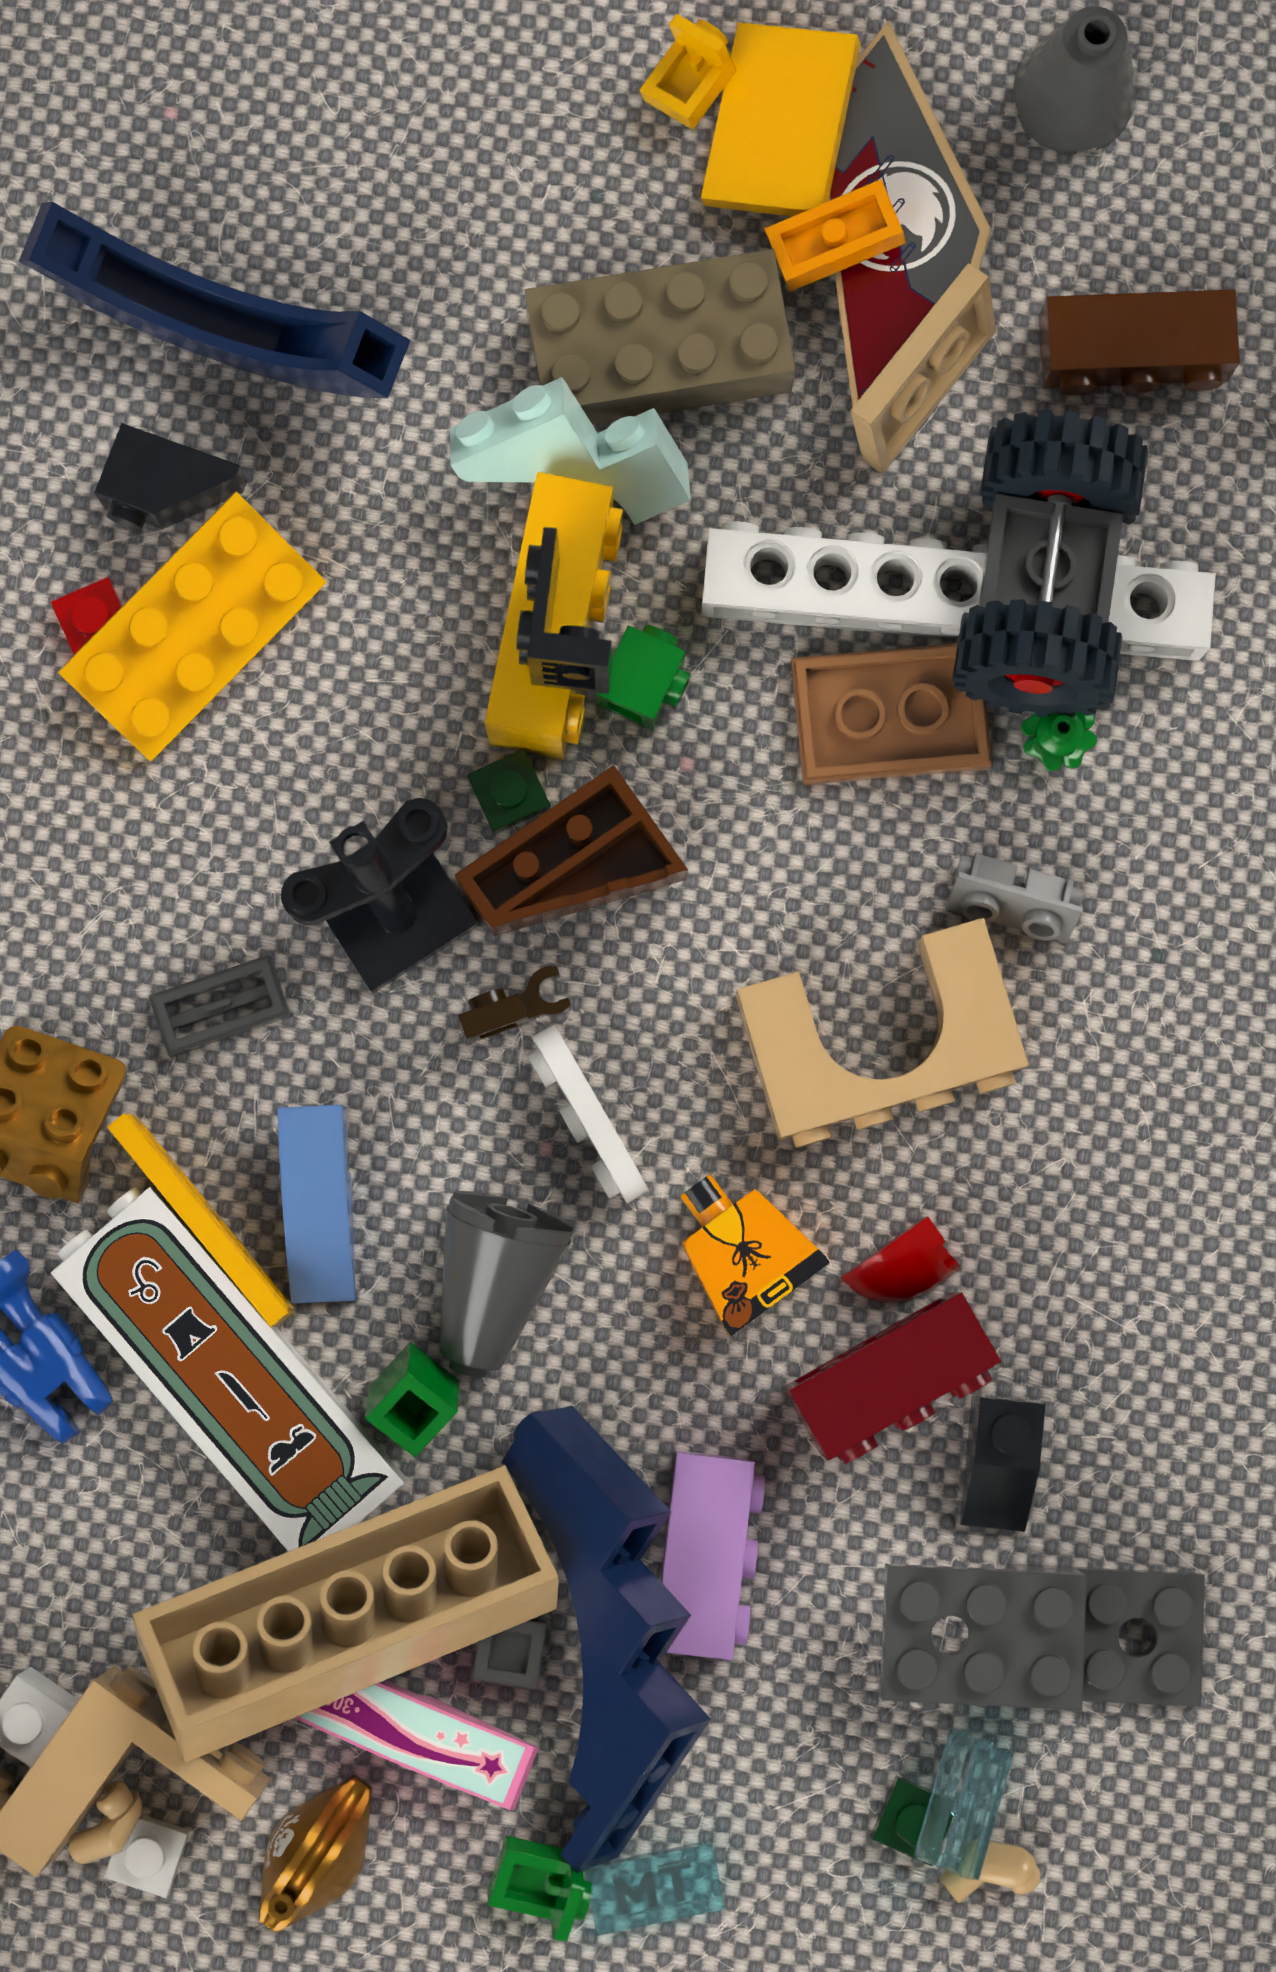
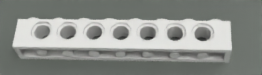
[701,521,1216,661]

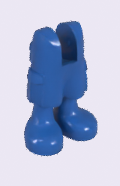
[0,1249,113,1445]

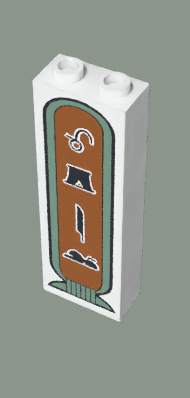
[51,1187,408,1552]

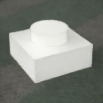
[104,1814,191,1898]

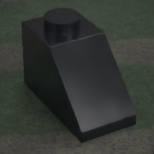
[94,423,247,531]
[960,1395,1046,1532]

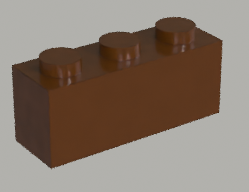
[1039,289,1240,396]

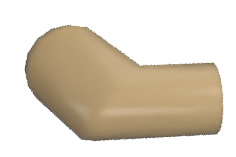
[69,1781,143,1864]
[939,1841,1041,1904]

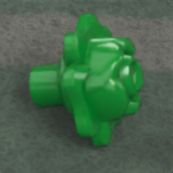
[1020,712,1097,772]

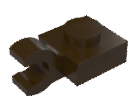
[458,966,571,1044]

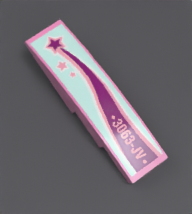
[295,1680,539,1810]

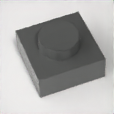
[472,1619,547,1690]

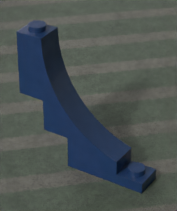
[501,1406,711,1873]

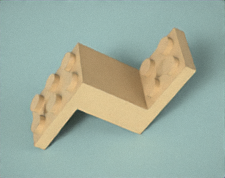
[0,1665,271,1877]

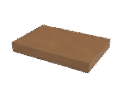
[791,643,992,785]

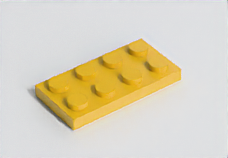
[57,491,327,762]

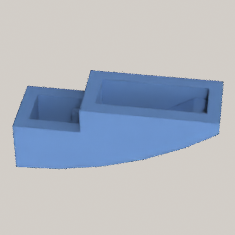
[277,1105,356,1304]

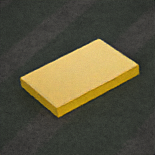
[701,22,861,217]

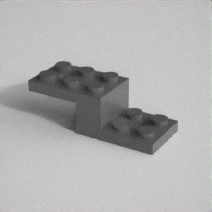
[880,1563,1205,1710]

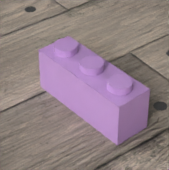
[661,1450,765,1660]

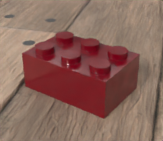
[782,1292,1002,1464]

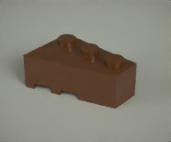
[455,765,688,936]

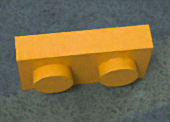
[764,179,906,292]

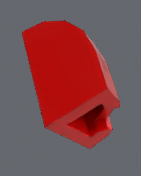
[840,1216,960,1303]

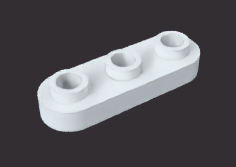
[527,1024,649,1203]

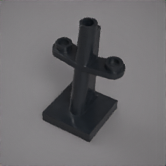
[281,798,479,994]

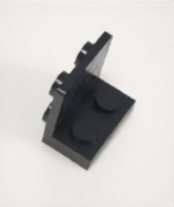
[517,527,612,694]

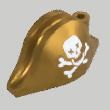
[259,1775,373,1932]

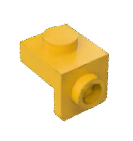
[639,14,736,130]

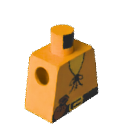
[680,1174,830,1336]

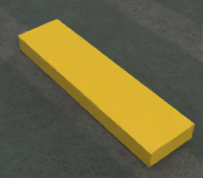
[107,1113,295,1327]

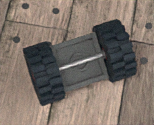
[952,410,1148,717]

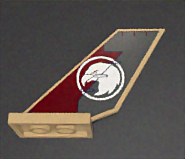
[828,21,996,474]

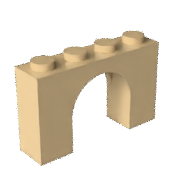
[735,918,1029,1148]

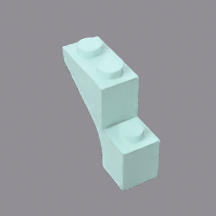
[450,377,691,525]

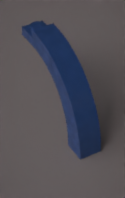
[18,202,410,398]

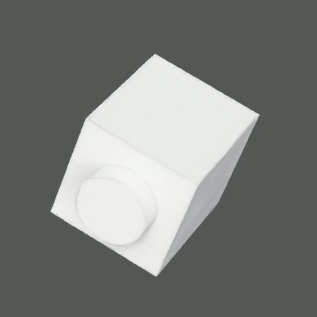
[0,1667,79,1768]

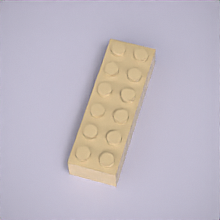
[132,1465,559,1763]

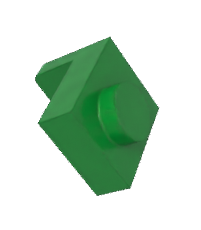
[487,1835,592,1942]

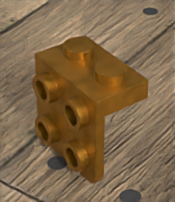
[0,1026,126,1204]

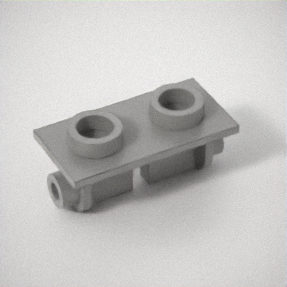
[945,852,1084,944]

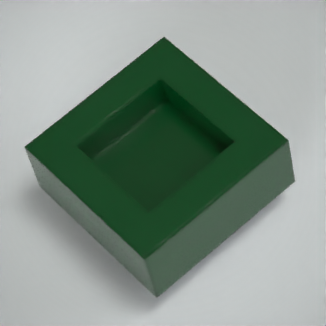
[467,748,551,835]
[870,1775,958,1866]

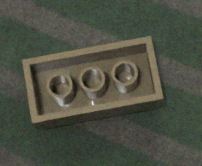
[524,249,796,425]

